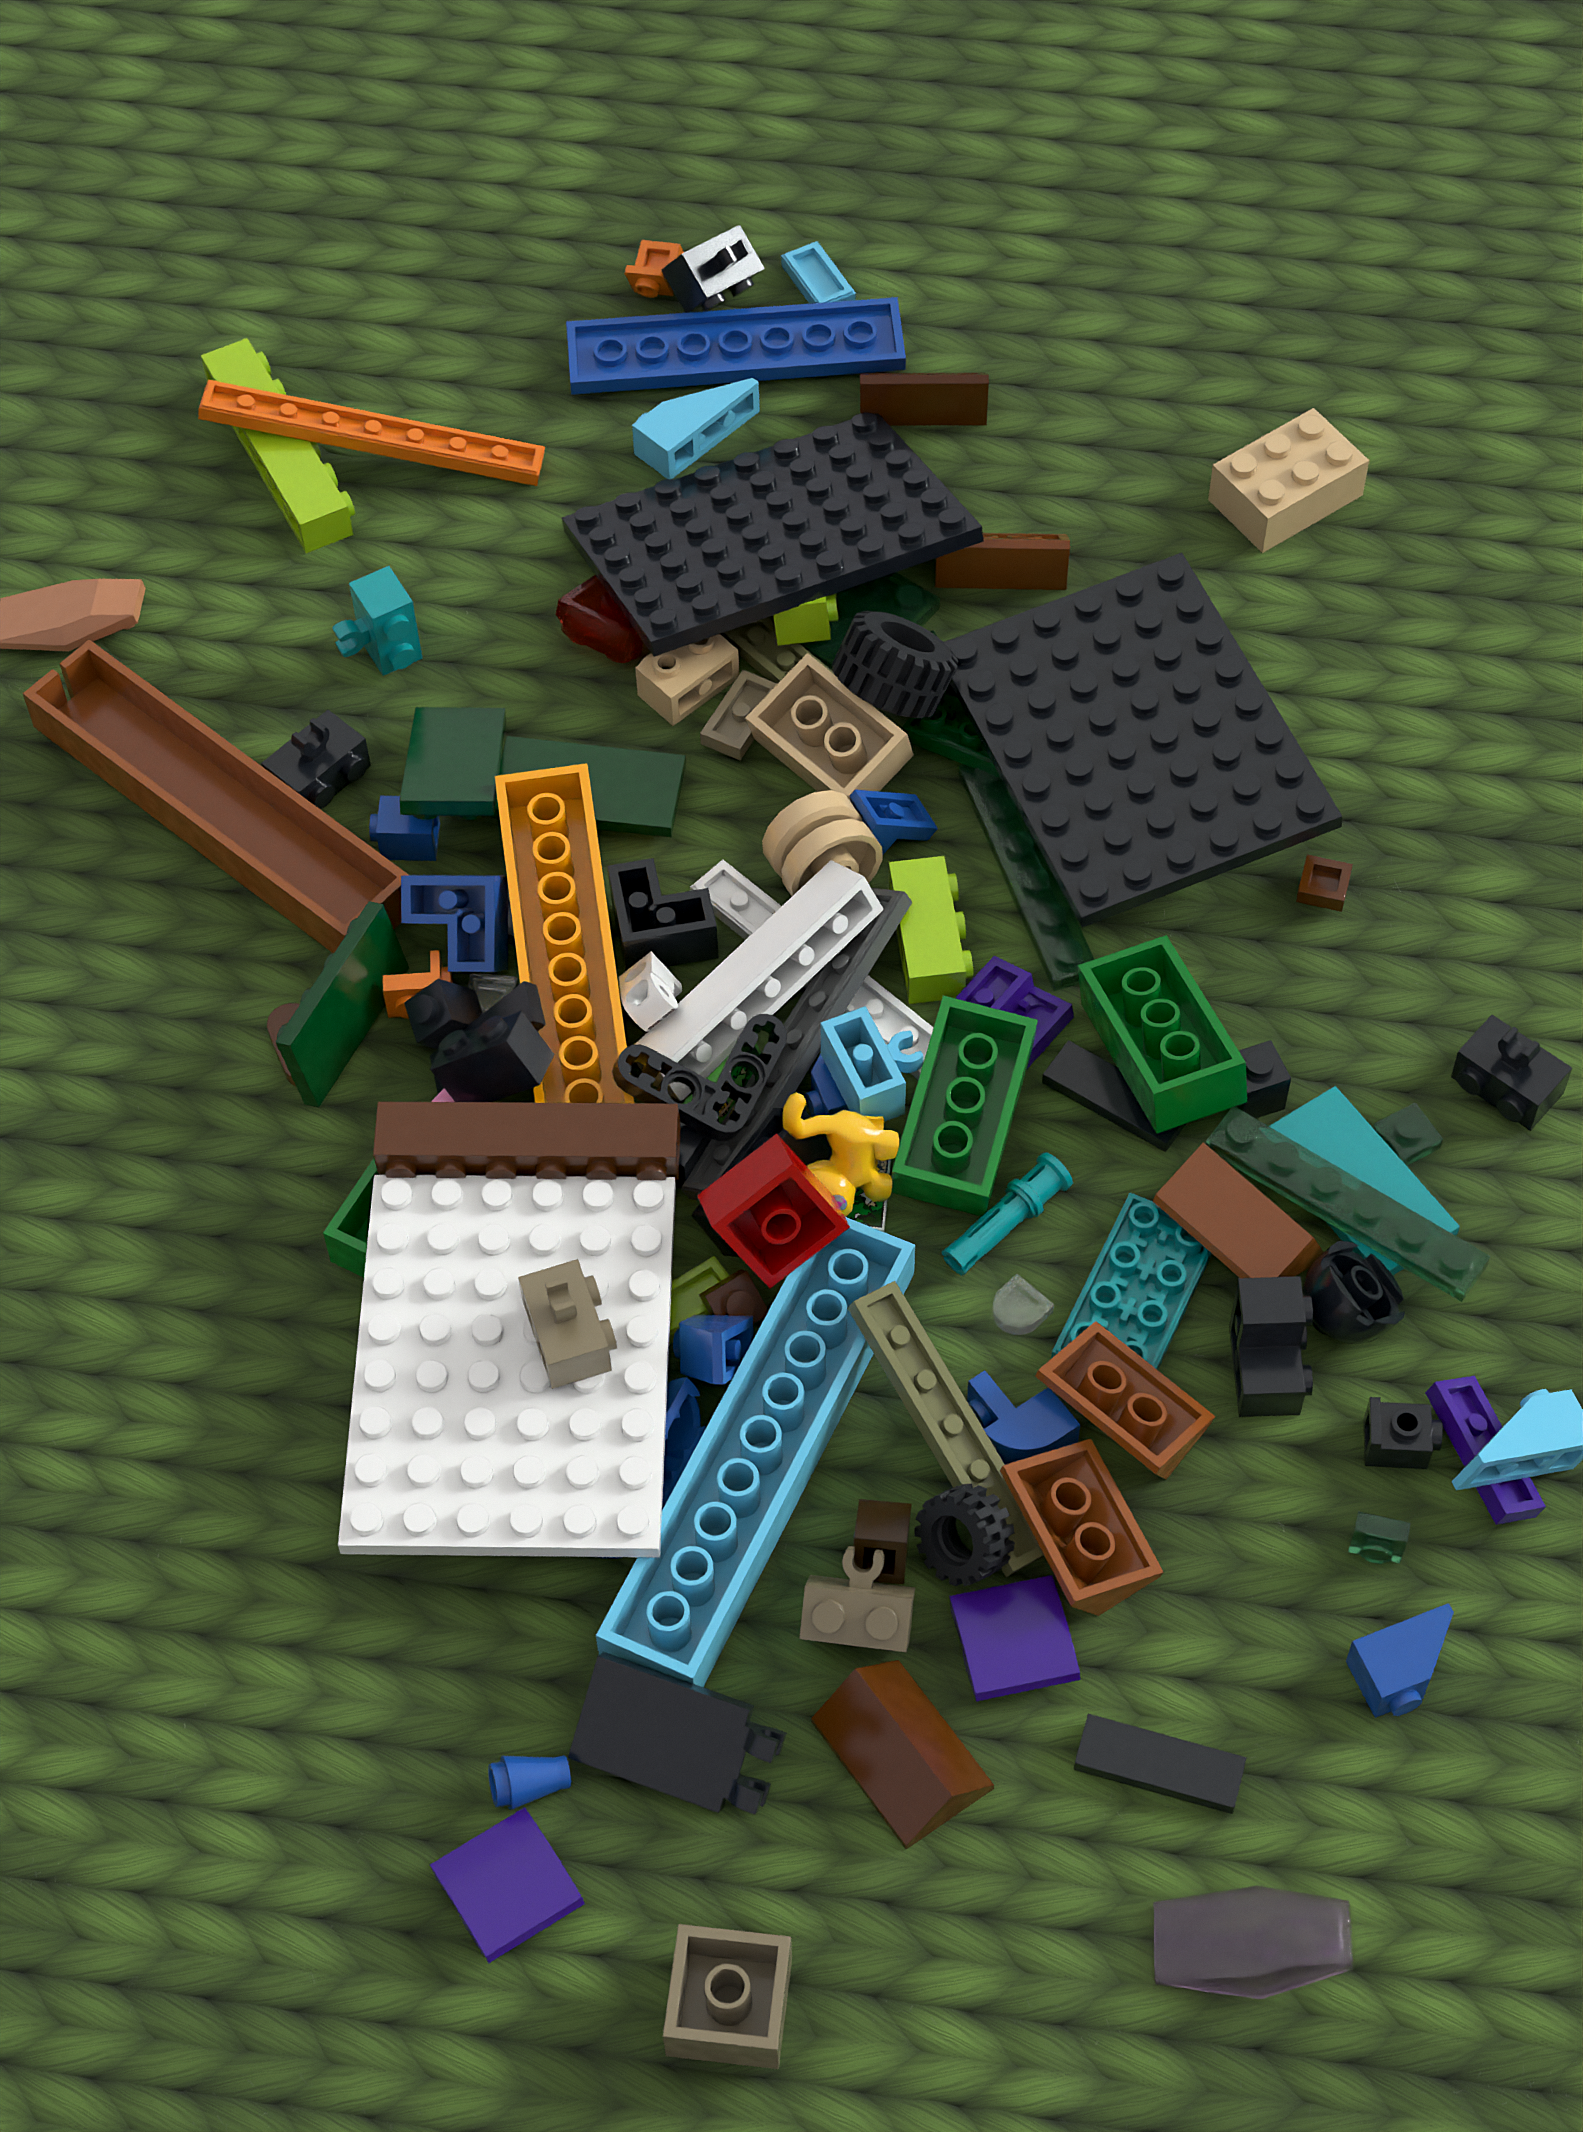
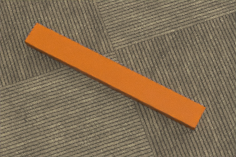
[198,380,545,486]

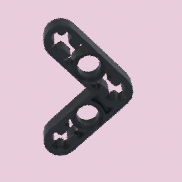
[612,1014,787,1141]

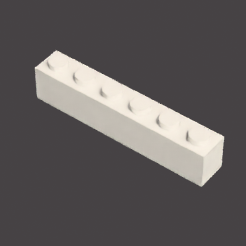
[634,860,884,1102]

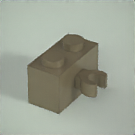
[518,1259,617,1389]
[799,1546,915,1652]

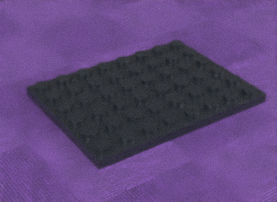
[562,412,984,657]
[944,553,1342,928]

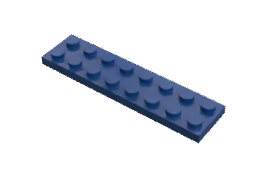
[566,297,906,395]

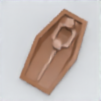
[0,579,146,651]

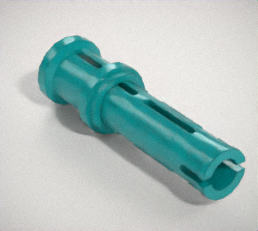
[942,1152,1073,1275]

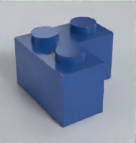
[401,875,508,972]

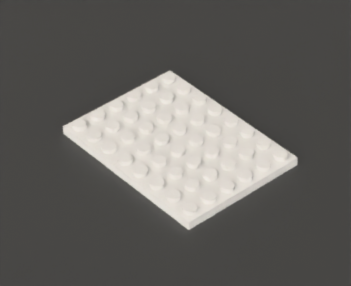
[338,1175,676,1558]

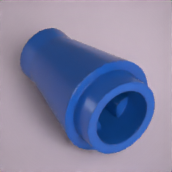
[488,1755,571,1811]

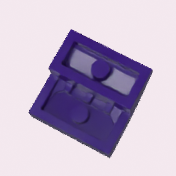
[955,956,1074,1069]
[949,1575,1080,1701]
[430,1807,585,1963]

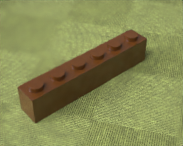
[373,1102,680,1180]

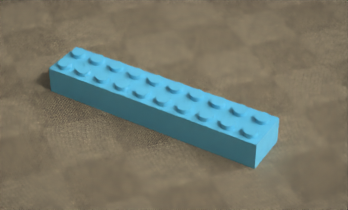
[596,1217,915,1687]

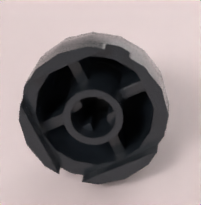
[1302,1241,1405,1344]

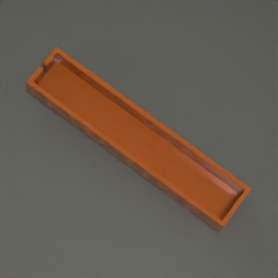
[22,640,409,953]

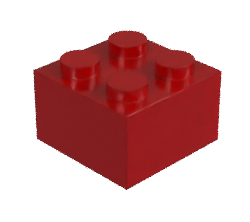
[697,1134,850,1288]

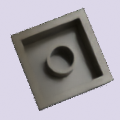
[663,1924,792,2069]

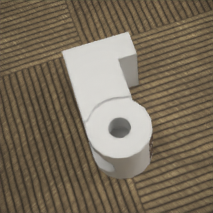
[619,951,682,1032]

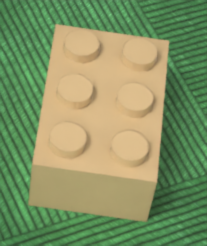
[1208,408,1369,553]
[745,653,914,800]

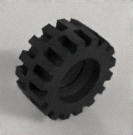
[914,1484,1015,1586]

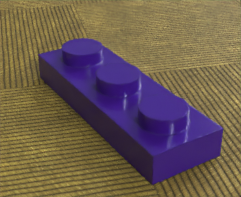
[1425,1376,1546,1525]

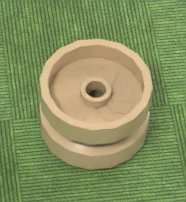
[762,790,883,896]

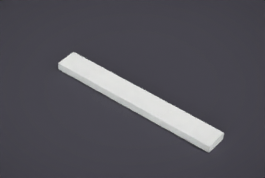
[690,860,934,1080]

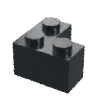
[607,858,719,971]
[1229,1276,1313,1417]

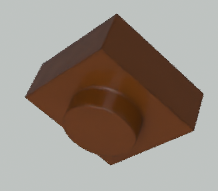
[1296,855,1353,912]
[699,1269,768,1324]

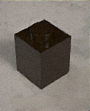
[853,1499,912,1585]

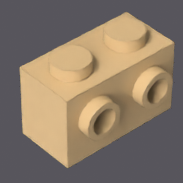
[635,634,739,726]

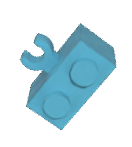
[821,1006,924,1122]

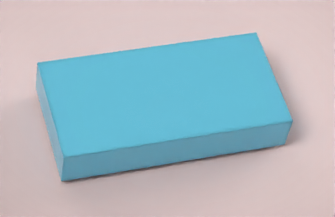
[781,241,856,304]

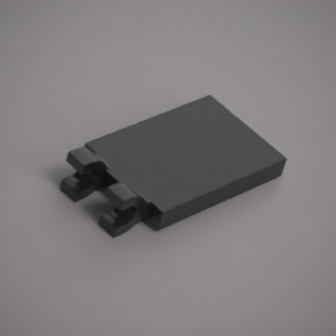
[568,1652,787,1815]

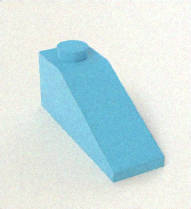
[632,378,760,479]
[1451,1389,1583,1490]

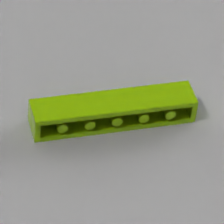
[201,338,355,554]

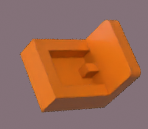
[624,240,684,298]
[383,950,453,1019]

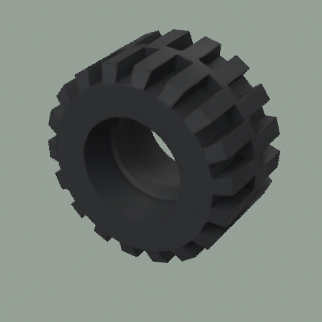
[832,611,958,718]

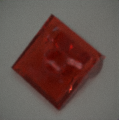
[556,575,644,663]

